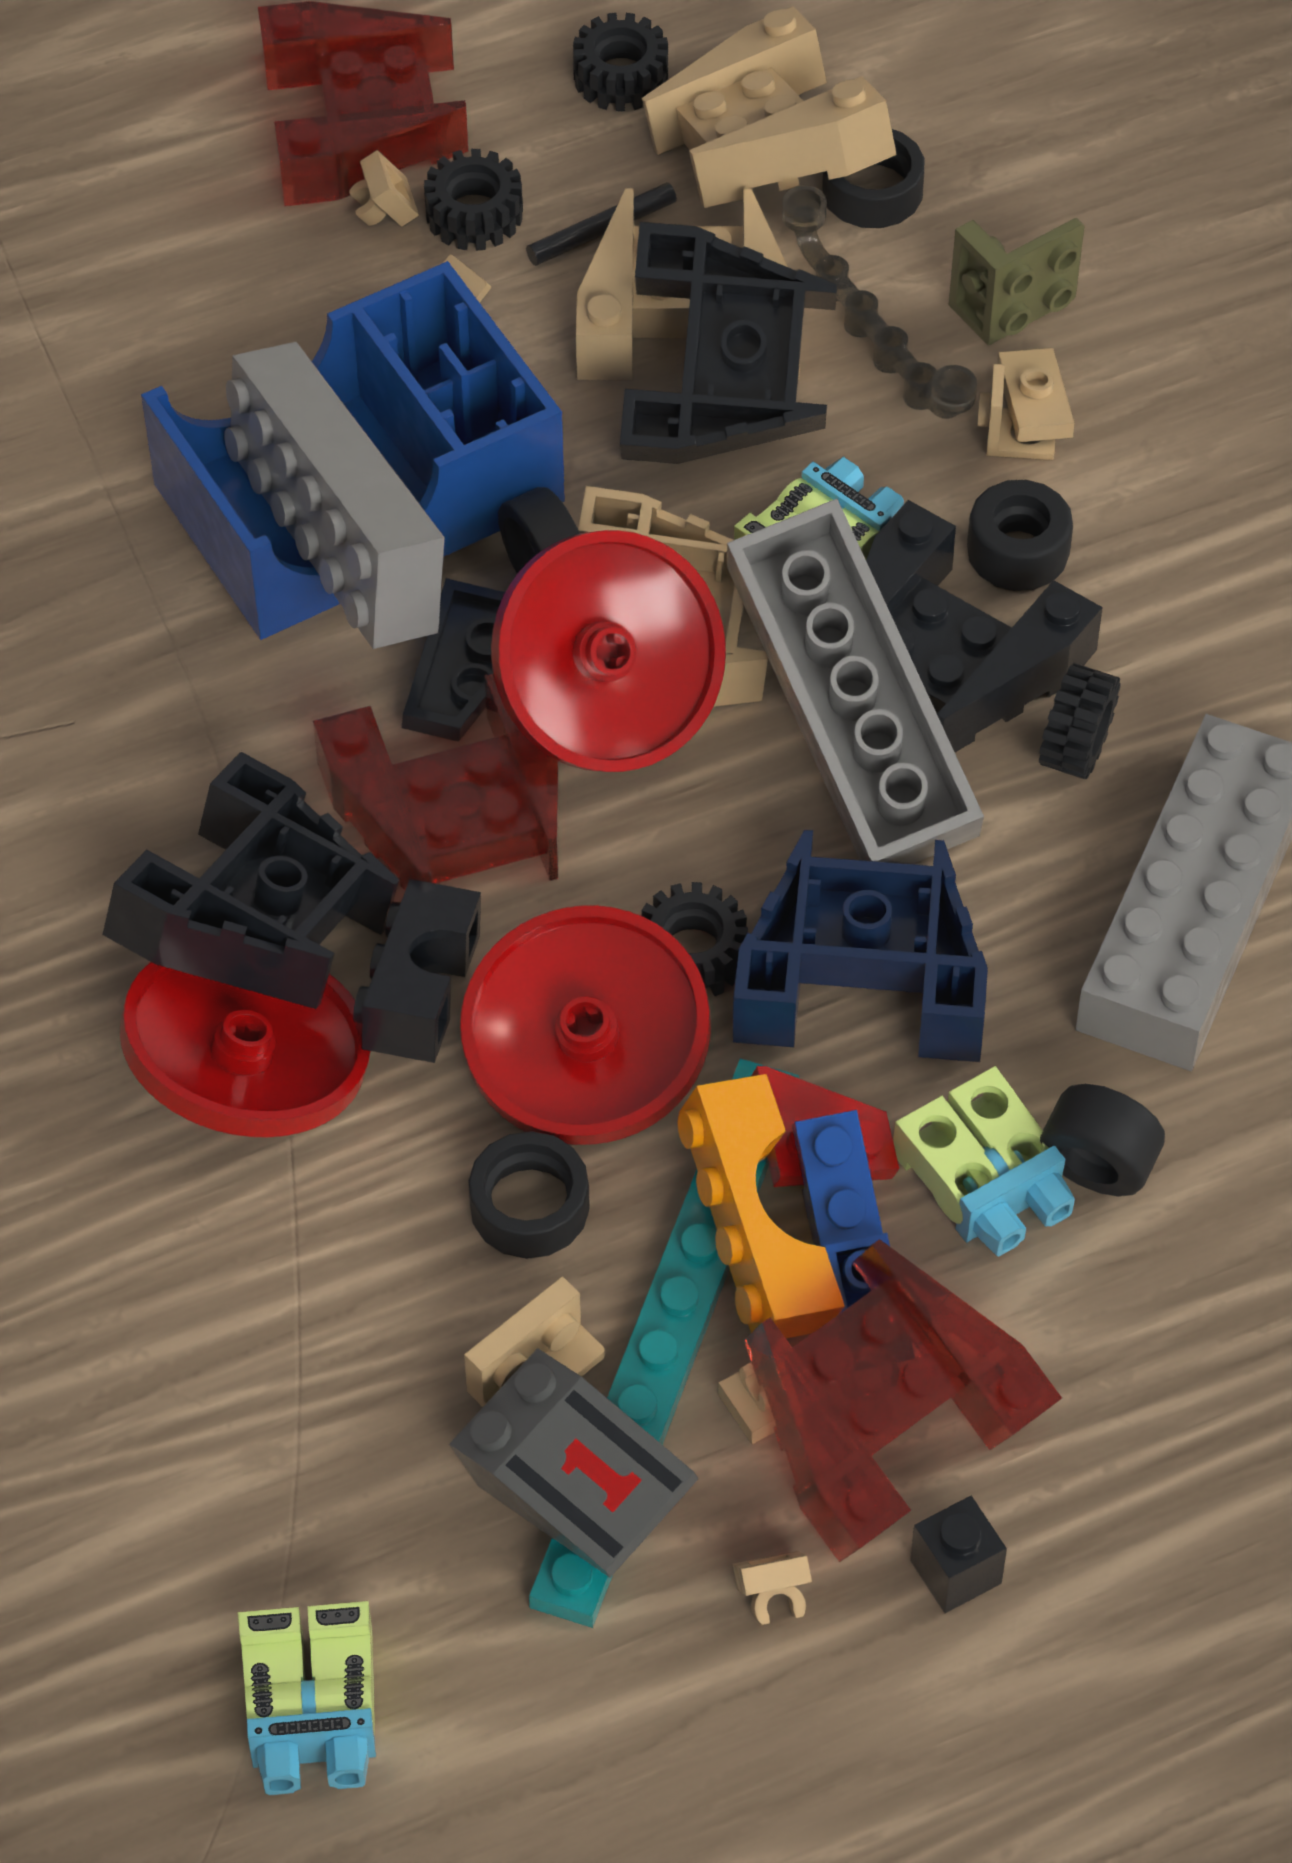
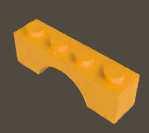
[677,1074,845,1345]

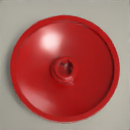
[491,530,726,772]
[460,905,711,1145]
[120,962,371,1138]

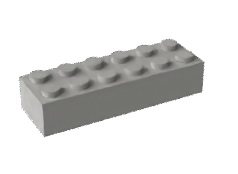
[225,342,445,649]
[727,499,984,864]
[1076,714,1292,1072]

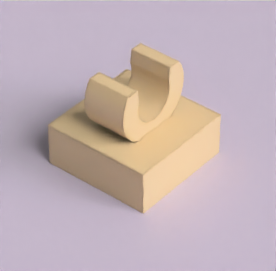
[349,150,419,227]
[718,1353,808,1444]
[733,1551,812,1625]

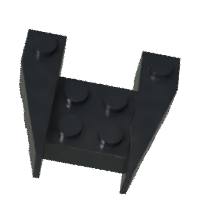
[620,222,837,464]
[866,500,1103,752]
[102,752,399,1009]

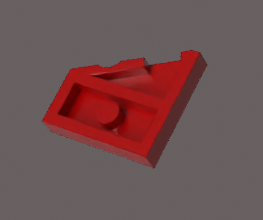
[750,1066,899,1187]

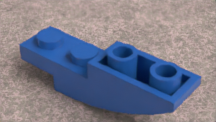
[792,1110,914,1373]

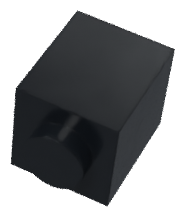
[910,1495,1007,1613]

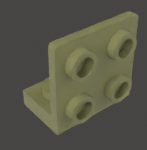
[948,218,1085,346]

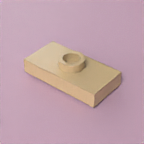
[997,348,1074,442]

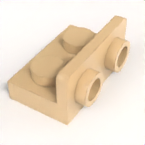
[464,1276,605,1407]

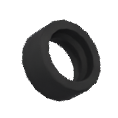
[822,129,925,228]
[498,487,580,574]
[468,1131,590,1259]

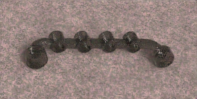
[782,185,977,420]

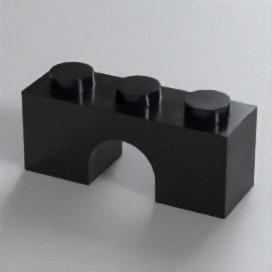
[353,879,481,1063]

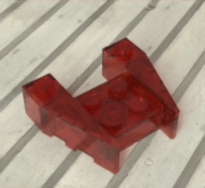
[258,1,469,206]
[313,674,560,890]
[744,1239,1062,1562]

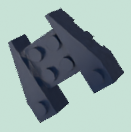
[733,830,988,1062]

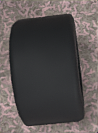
[967,479,1073,591]
[1040,1083,1165,1197]

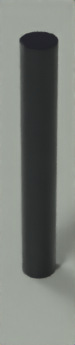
[526,182,677,266]

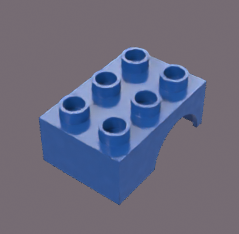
[141,261,565,640]

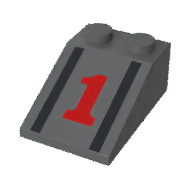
[449,1348,698,1578]

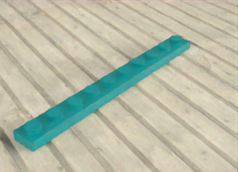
[529,1058,799,1628]

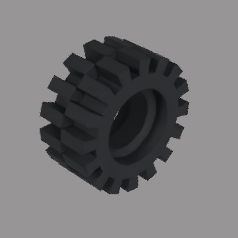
[573,12,668,111]
[424,149,523,251]
[1039,663,1121,779]
[641,882,748,996]

